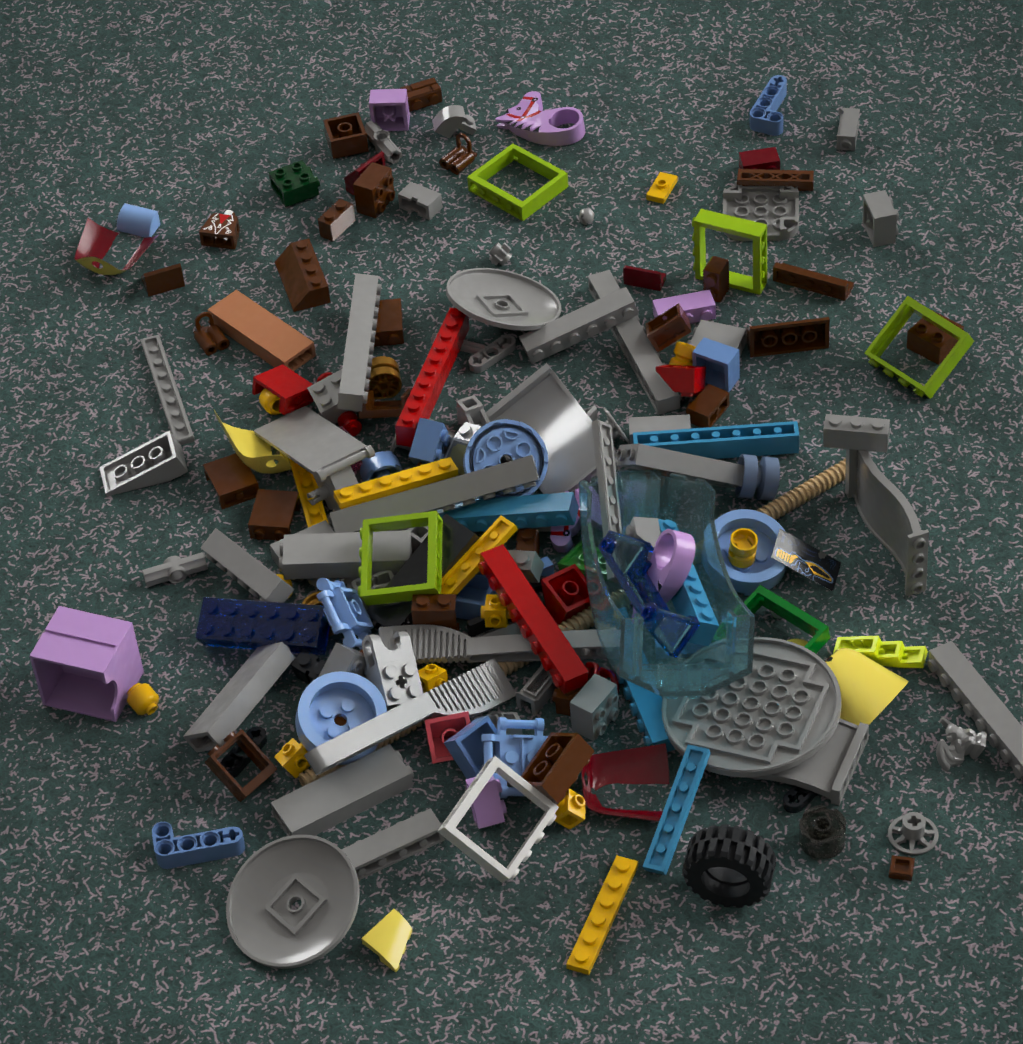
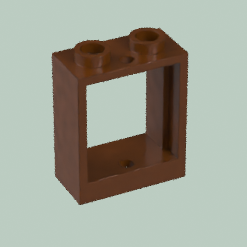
[645,303,692,353]
[204,729,277,802]

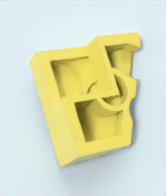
[361,909,412,972]

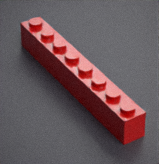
[478,544,589,694]

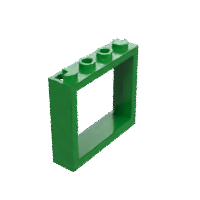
[711,585,830,654]

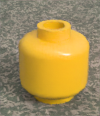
[259,389,280,415]
[127,683,159,715]

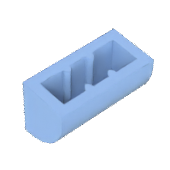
[117,203,160,237]

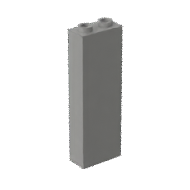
[616,443,744,488]
[279,530,412,580]
[183,642,295,752]
[271,744,414,836]

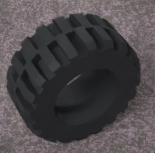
[682,824,776,908]

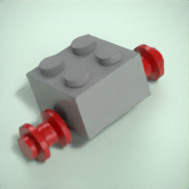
[307,369,362,436]

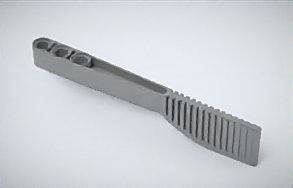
[378,624,615,664]
[304,658,516,775]

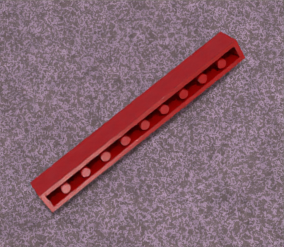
[395,307,469,447]

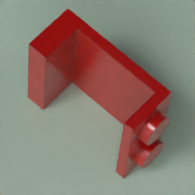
[252,364,314,415]

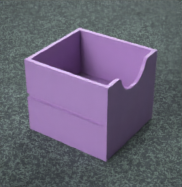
[30,606,144,722]

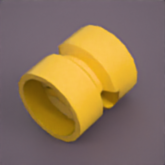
[669,341,696,366]
[728,528,758,568]

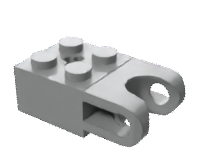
[362,631,423,711]

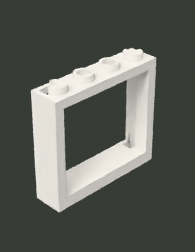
[437,756,559,883]

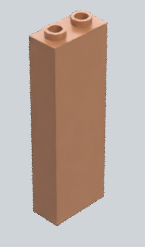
[207,290,316,371]

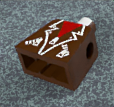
[199,210,240,250]

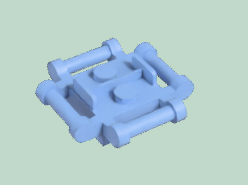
[316,578,374,649]
[481,717,548,798]

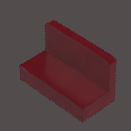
[623,265,666,291]

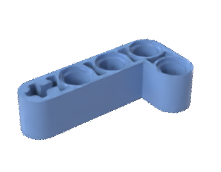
[750,75,787,136]
[152,822,245,869]

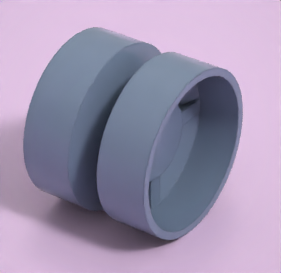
[735,454,780,501]

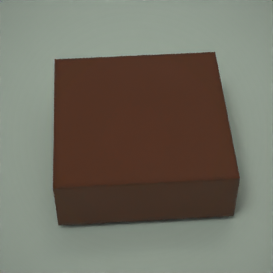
[889,855,915,881]

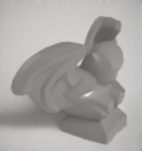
[936,717,987,771]

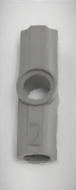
[364,121,402,164]
[142,552,208,587]

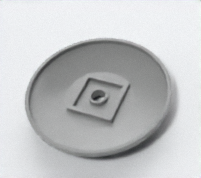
[446,268,562,330]
[226,834,360,969]

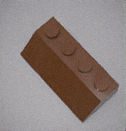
[275,238,331,312]
[746,317,830,358]

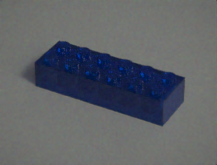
[196,597,330,655]

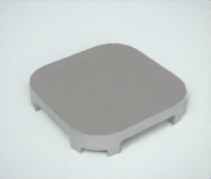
[723,181,799,241]

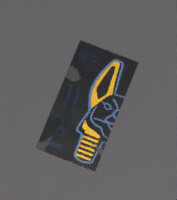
[771,529,841,591]

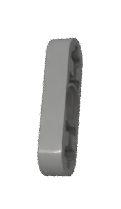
[468,335,516,373]

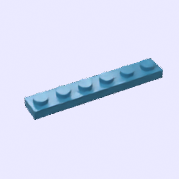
[643,744,711,875]

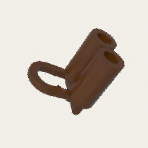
[439,133,477,175]
[193,312,230,356]

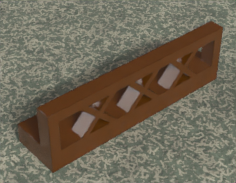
[737,169,814,191]
[773,262,854,301]

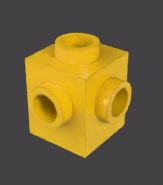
[481,594,511,628]
[418,663,448,693]
[274,738,310,778]
[554,788,586,829]

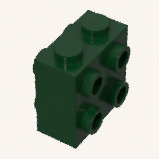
[268,160,320,207]

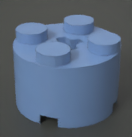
[360,451,403,494]

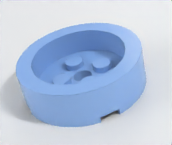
[463,419,548,498]
[702,509,787,596]
[295,671,387,765]

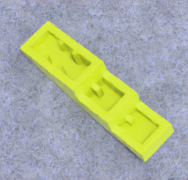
[833,636,928,668]

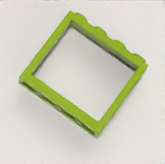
[467,143,568,221]
[692,209,767,295]
[864,296,974,399]
[358,511,443,606]

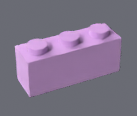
[653,290,716,323]

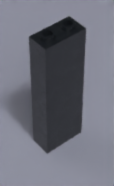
[366,513,479,629]

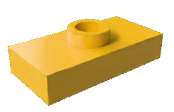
[646,172,678,204]

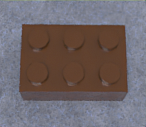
[521,732,594,804]

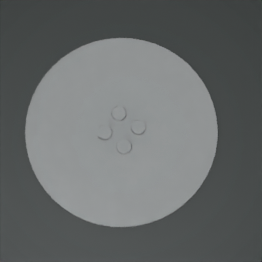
[662,637,842,777]

